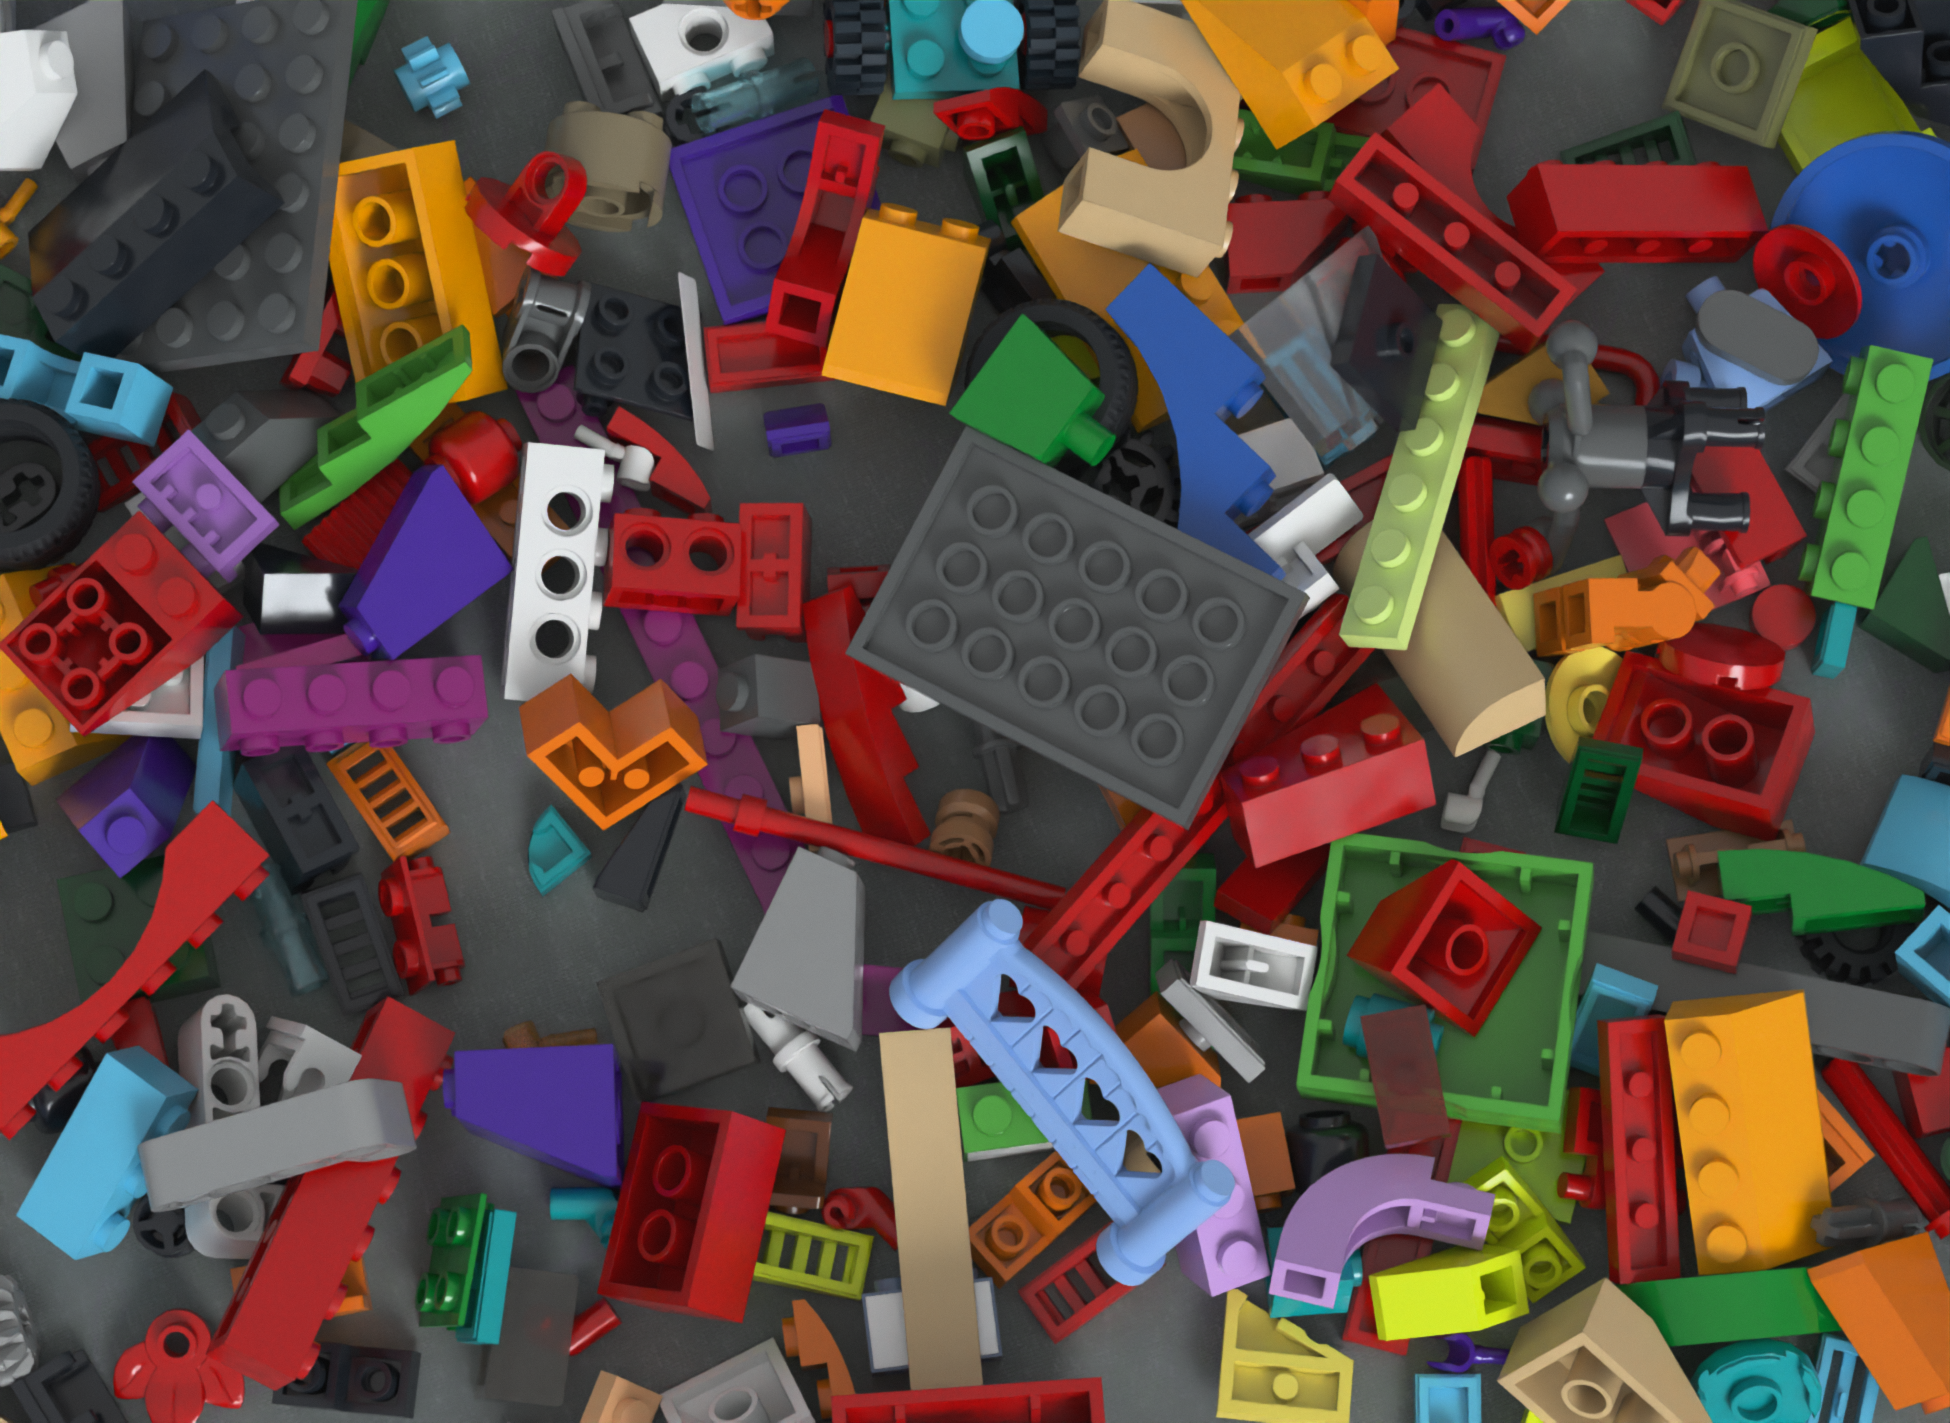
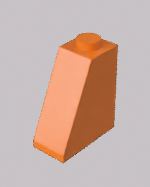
[1807,1231,1950,1415]

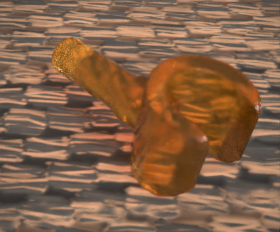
[502,1020,598,1049]

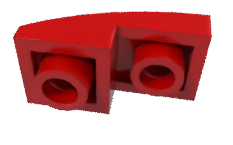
[933,87,1048,141]

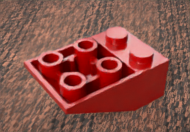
[0,511,244,737]

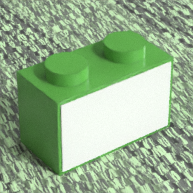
[956,1080,1092,1162]

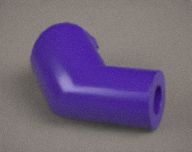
[1434,6,1525,51]

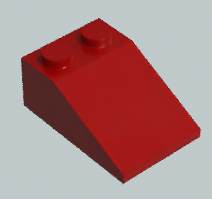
[1592,650,1815,841]

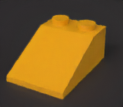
[1180,0,1399,150]

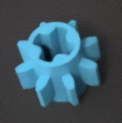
[393,36,470,119]

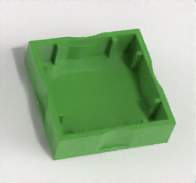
[1296,833,1594,1133]

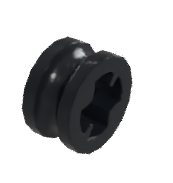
[664,90,721,147]

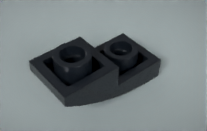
[272,1341,421,1419]

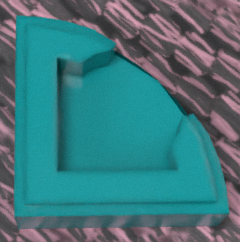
[528,805,593,897]

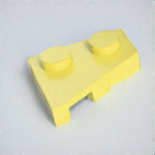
[1216,1289,1354,1423]

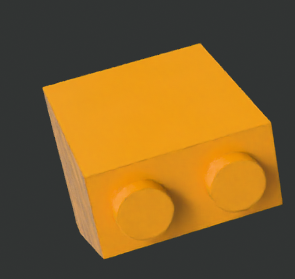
[822,203,991,406]

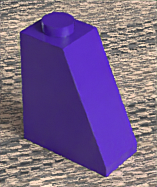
[338,464,514,660]
[55,735,197,878]

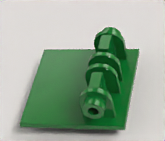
[415,1193,495,1332]

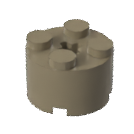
[544,101,672,232]

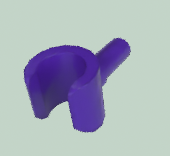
[1427,1333,1511,1373]

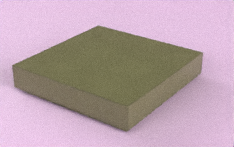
[1661,0,1818,149]

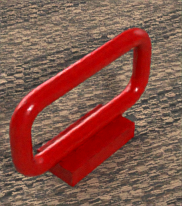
[1464,333,1660,486]

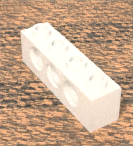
[499,442,614,701]

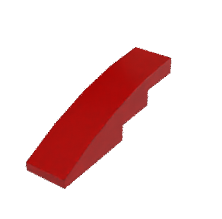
[802,585,931,846]

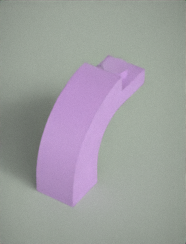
[1268,1154,1495,1309]

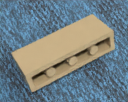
[1333,520,1546,758]

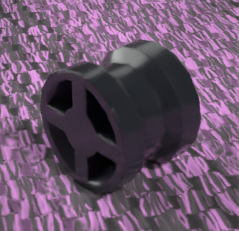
[133,1195,195,1259]

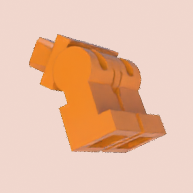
[1533,546,1721,657]

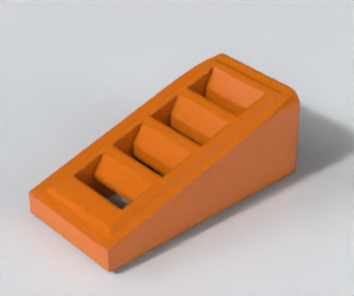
[326,742,451,862]

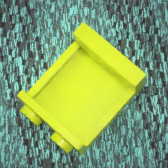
[1777,17,1936,175]

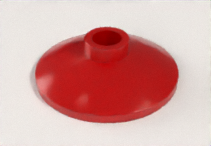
[1753,224,1862,339]

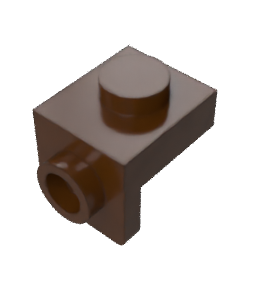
[766,1107,833,1214]

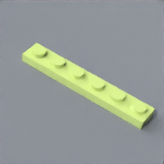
[1339,304,1500,650]

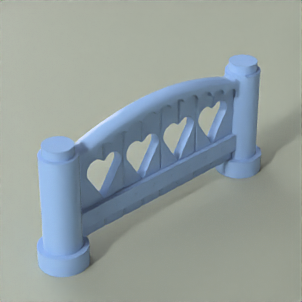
[889,899,1235,1286]

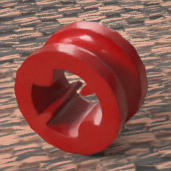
[1489,526,1553,590]

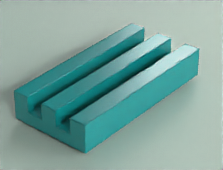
[455,1209,517,1345]

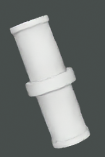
[740,1003,853,1112]

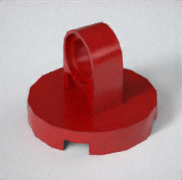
[464,151,587,276]

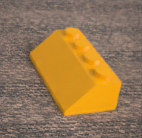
[329,140,508,404]
[1011,148,1265,433]
[1664,989,1836,1276]

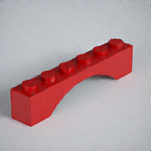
[0,800,270,1141]

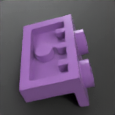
[132,429,280,583]

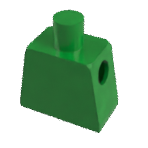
[949,314,1116,468]

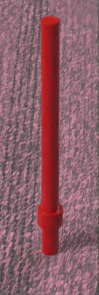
[684,786,1066,910]

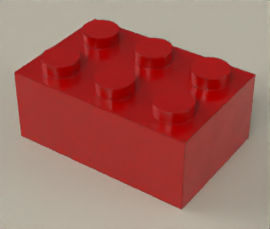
[597,1102,786,1323]

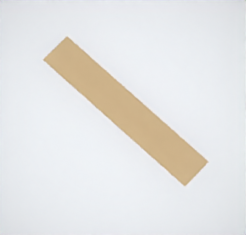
[879,1027,983,1390]

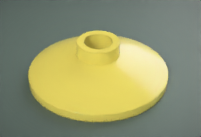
[1545,647,1623,764]

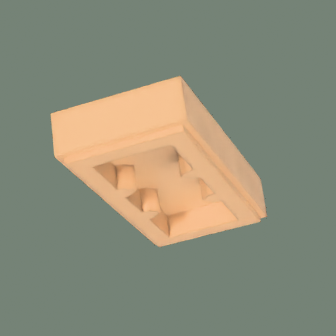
[789,724,833,854]

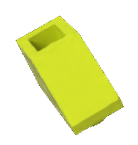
[1369,1244,1529,1341]

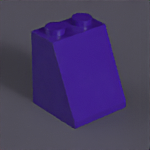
[443,1044,625,1191]

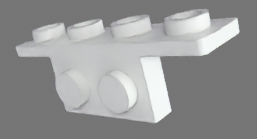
[1248,473,1363,619]

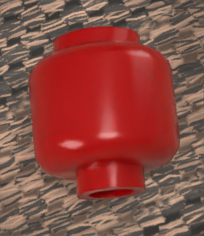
[424,410,522,505]

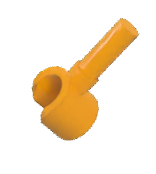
[0,178,38,260]

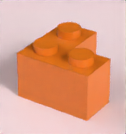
[519,674,708,831]

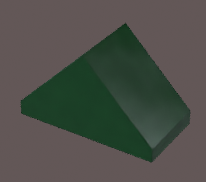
[963,126,1044,252]
[1858,536,1950,674]

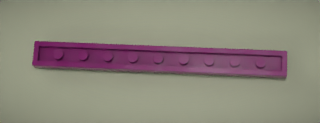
[515,364,805,914]

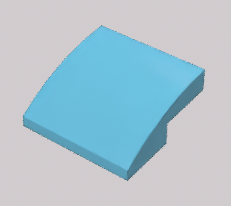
[1860,774,1950,908]

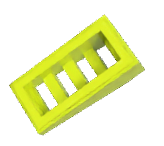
[752,1212,874,1301]

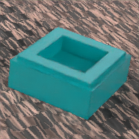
[1810,602,1857,679]

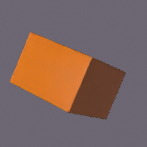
[1089,991,1221,1087]

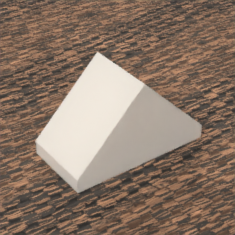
[1189,920,1318,1011]

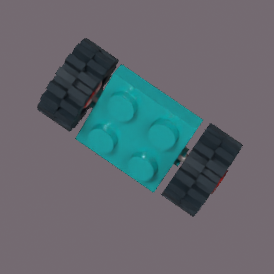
[823,0,1081,100]

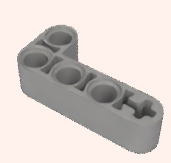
[137,1078,417,1212]

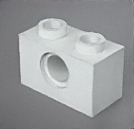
[629,4,775,103]

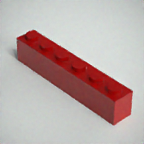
[205,996,456,1391]

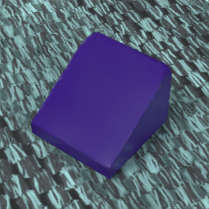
[763,403,832,458]

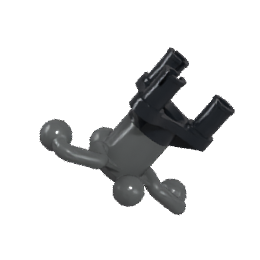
[1524,319,1766,576]

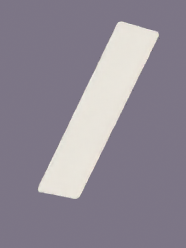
[678,272,714,451]

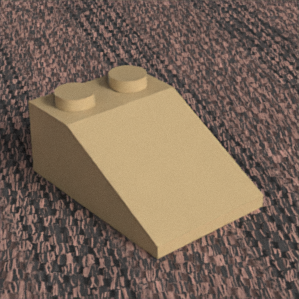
[1497,1277,1713,1423]

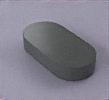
[1695,290,1819,386]

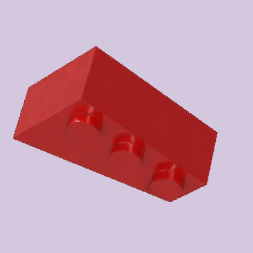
[1220,683,1436,868]

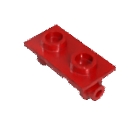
[378,856,466,996]

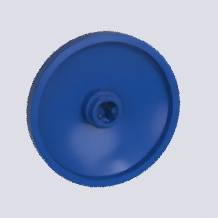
[1770,130,1950,381]

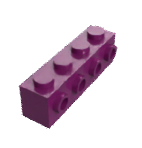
[214,655,488,756]

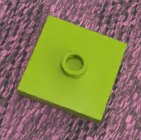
[1447,1090,1587,1226]

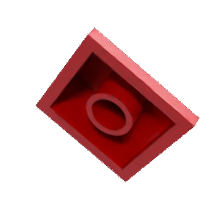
[1346,859,1542,1038]

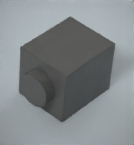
[716,654,820,740]

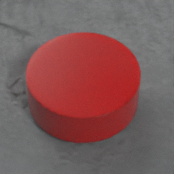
[1749,584,1816,651]

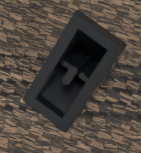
[243,543,358,635]

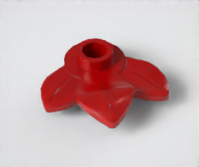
[113,1308,245,1423]

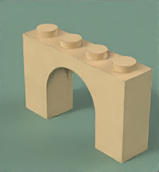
[1058,0,1244,278]

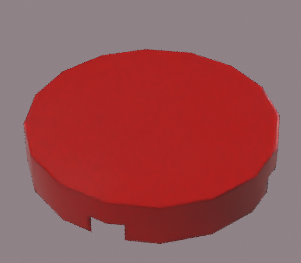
[1656,622,1786,690]

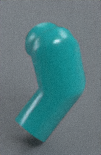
[550,1187,619,1249]

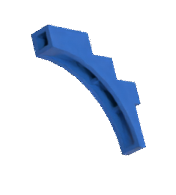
[1105,263,1287,580]

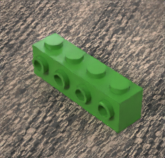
[1797,345,1933,610]

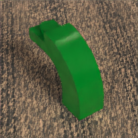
[1615,1266,1842,1347]

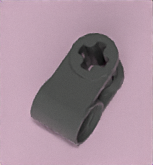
[502,265,591,393]

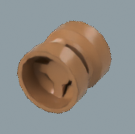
[929,789,1001,867]

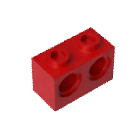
[603,508,742,617]

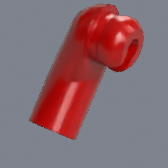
[821,1186,898,1252]

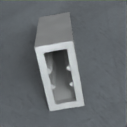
[31,0,135,185]
[730,846,866,1052]

